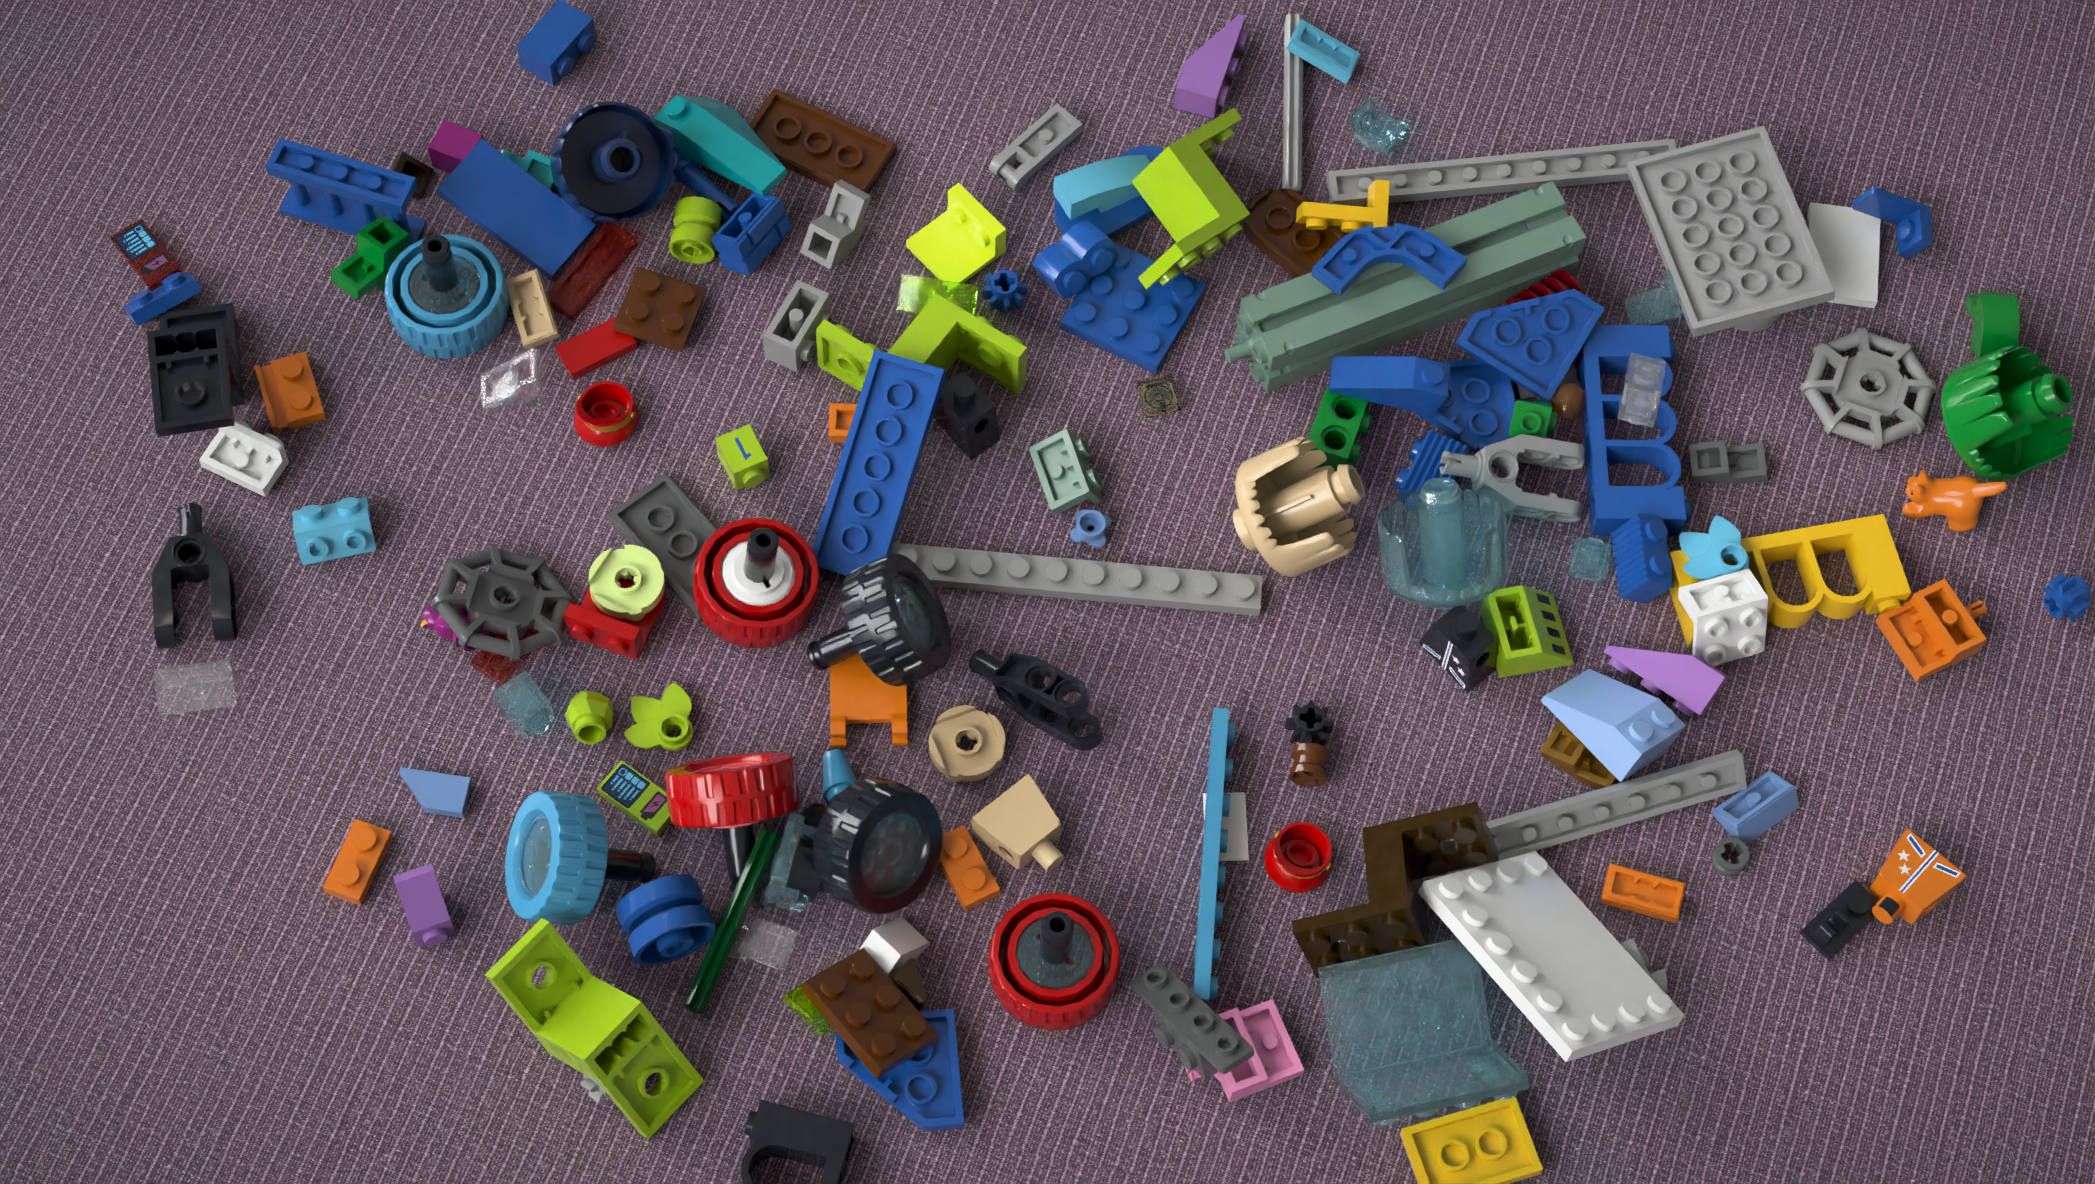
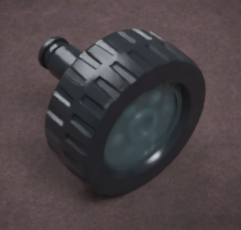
[807,554,952,687]
[801,777,943,915]

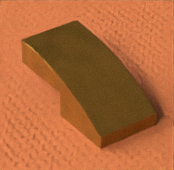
[1540,722,1619,790]

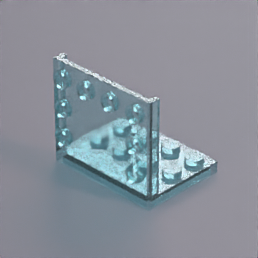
[1318,939,1530,1125]

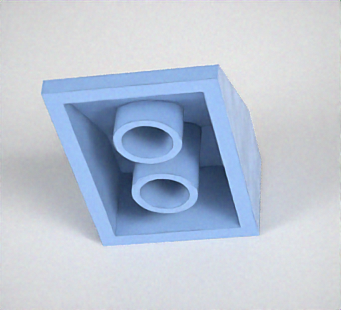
[1541,669,1686,782]

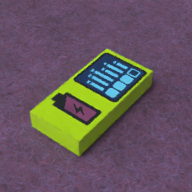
[596,760,671,837]

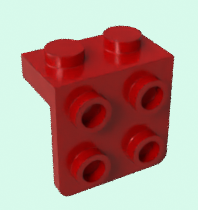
[564,577,666,660]

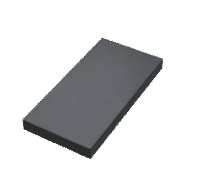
[607,472,718,623]

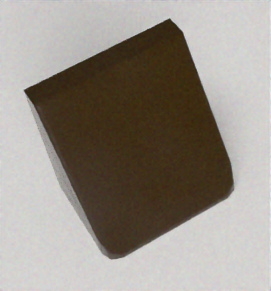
[389,152,434,200]
[892,958,928,1011]

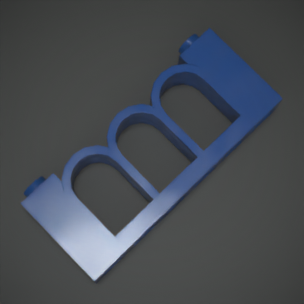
[1577,325,1691,536]

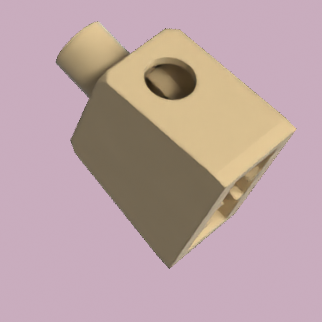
[972,774,1064,872]

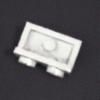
[199,418,289,497]

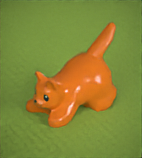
[1902,469,2008,532]

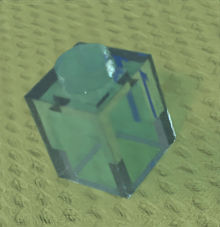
[494,670,555,740]

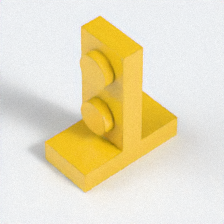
[1296,180,1390,233]

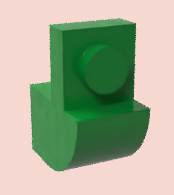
[331,214,409,301]
[1965,291,2020,358]

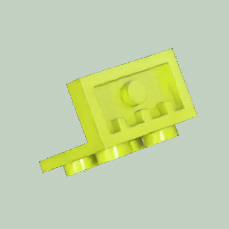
[906,183,1006,291]

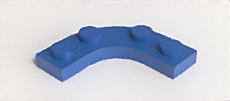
[1311,223,1467,296]

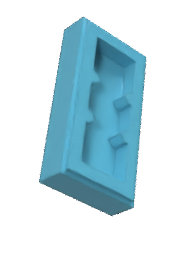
[1286,19,1361,84]

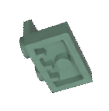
[1029,428,1103,515]

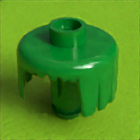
[1941,345,2074,482]

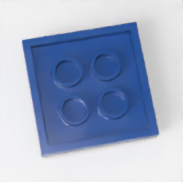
[1060,241,1206,374]

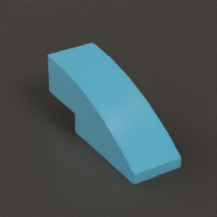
[1053,155,1151,220]

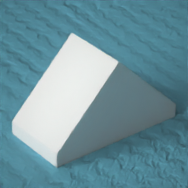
[859,917,930,980]

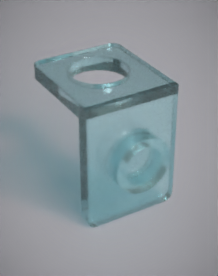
[1623,270,1680,325]

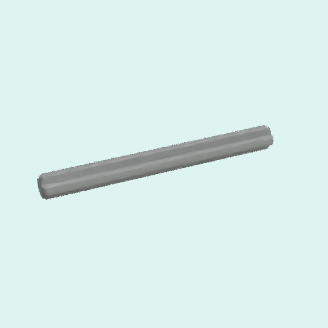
[1282,13,1304,193]

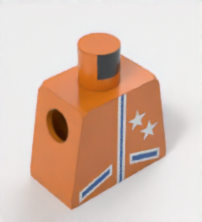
[1869,828,1967,924]

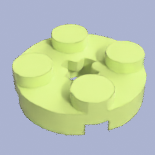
[589,545,665,621]

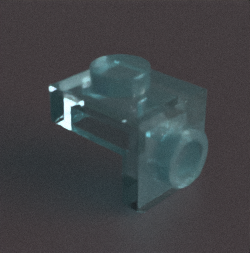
[1349,97,1411,156]

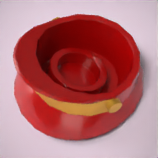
[574,381,639,447]
[1264,822,1332,893]

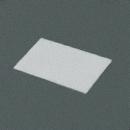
[1203,792,1249,861]

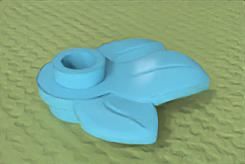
[1679,515,1749,580]

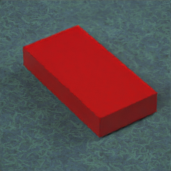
[555,316,638,380]

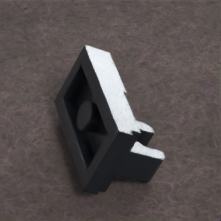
[1800,880,1878,961]

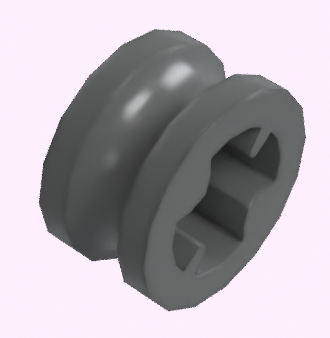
[1711,837,1750,877]

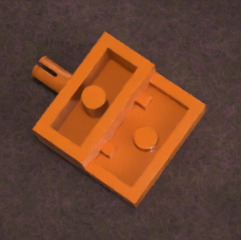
[1875,579,1987,683]

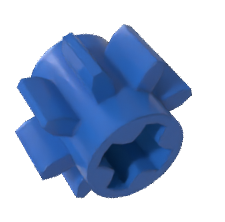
[982,268,1027,315]
[2043,573,2091,622]

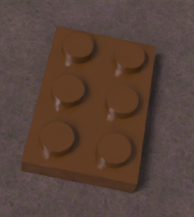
[801,948,939,1079]

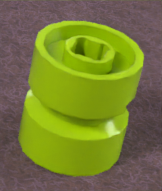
[669,196,722,264]

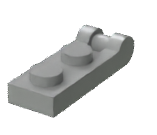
[989,103,1083,192]

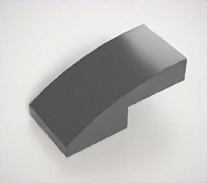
[1688,440,1768,483]

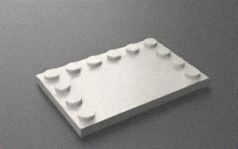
[1418,851,1684,1062]

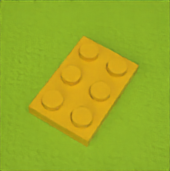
[1400,1095,1543,1184]

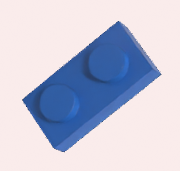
[123,272,202,326]

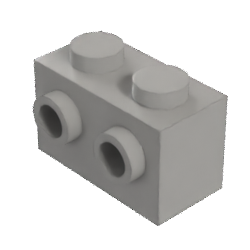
[763,280,833,372]

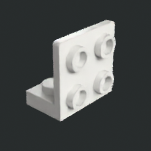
[1678,568,1768,666]

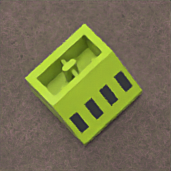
[1480,585,1573,678]

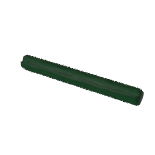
[684,828,780,1014]

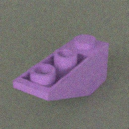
[1174,14,1249,119]
[1604,645,1729,717]

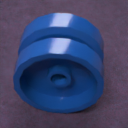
[615,874,716,966]

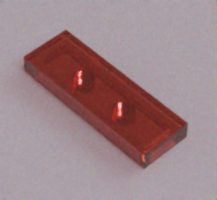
[547,223,638,321]

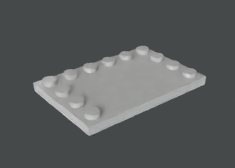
[1627,125,1835,337]

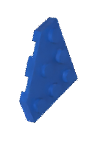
[1454,289,1605,401]
[1414,358,1515,453]
[835,1008,964,1132]

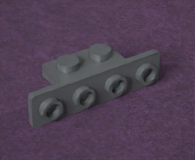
[1130,963,1254,1080]

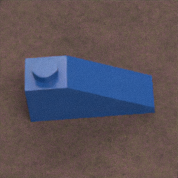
[1328,356,1450,417]

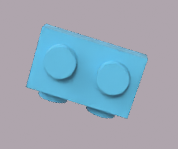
[292,496,376,565]

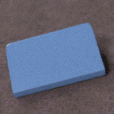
[1712,770,1799,845]

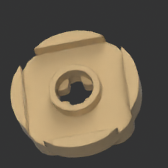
[929,705,1006,783]

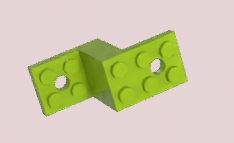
[1131,108,1250,289]
[816,293,1027,394]
[485,918,704,1139]

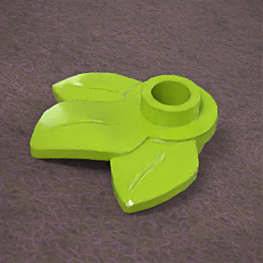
[624,683,693,751]

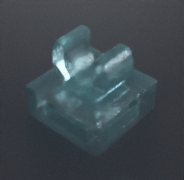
[1567,537,1612,583]

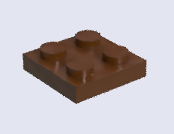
[614,267,707,353]

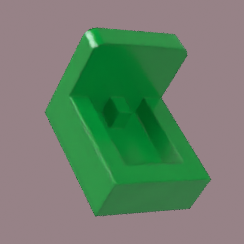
[1509,399,1557,438]

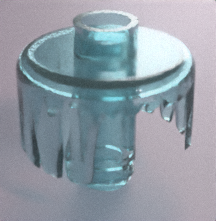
[1378,477,1509,610]

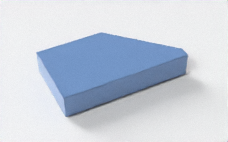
[399,767,472,818]

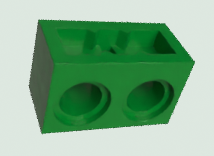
[1308,385,1373,471]

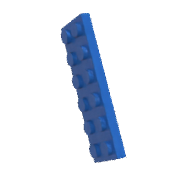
[812,349,947,576]

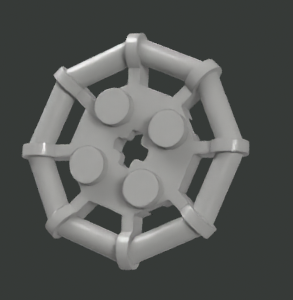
[1800,328,1937,450]

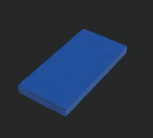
[437,139,596,281]

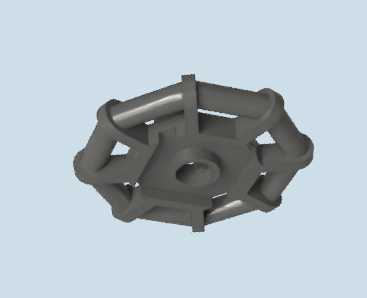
[432,544,574,661]

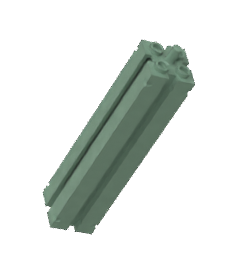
[1224,181,1587,393]

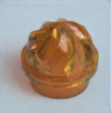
[1550,383,1586,420]

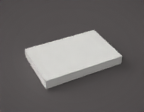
[1807,202,1881,308]

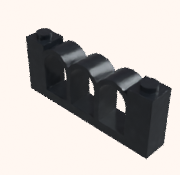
[741,1100,855,1184]

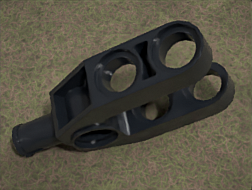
[151,503,237,649]
[969,649,1103,751]

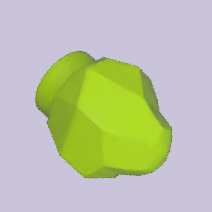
[565,690,613,744]

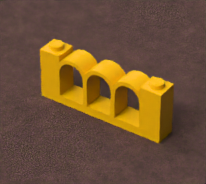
[1669,514,1911,648]

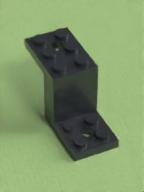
[146,303,245,437]

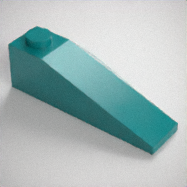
[653,95,788,196]

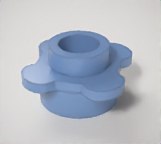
[1070,509,1111,548]

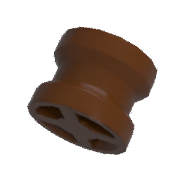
[1289,743,1330,787]

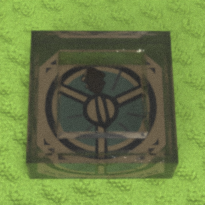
[1136,373,1182,418]

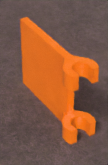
[830,654,908,748]

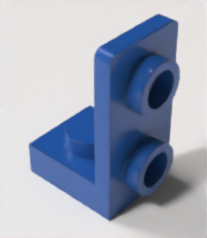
[1852,187,1933,259]

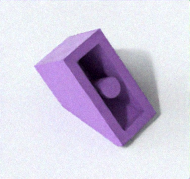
[393,864,455,947]

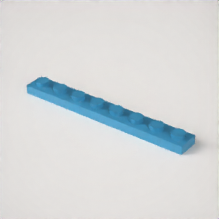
[1192,707,1235,1005]

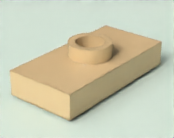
[507,268,561,350]

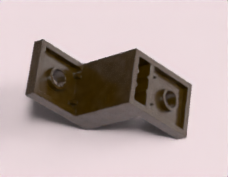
[1292,801,1499,979]

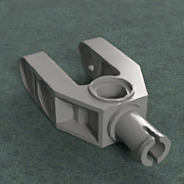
[1440,434,1585,523]

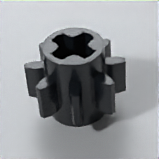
[1285,700,1334,746]

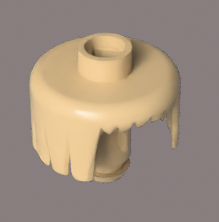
[1233,436,1365,577]

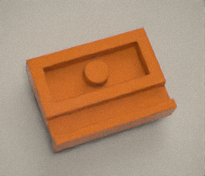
[254,351,326,434]

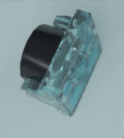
[758,812,821,912]

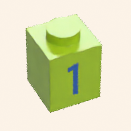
[715,424,770,491]

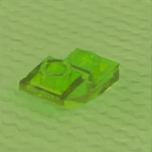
[897,274,979,315]

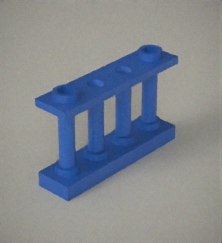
[265,138,427,246]

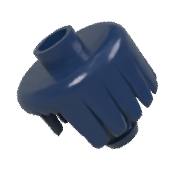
[550,101,679,223]

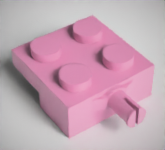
[1185,999,1304,1103]

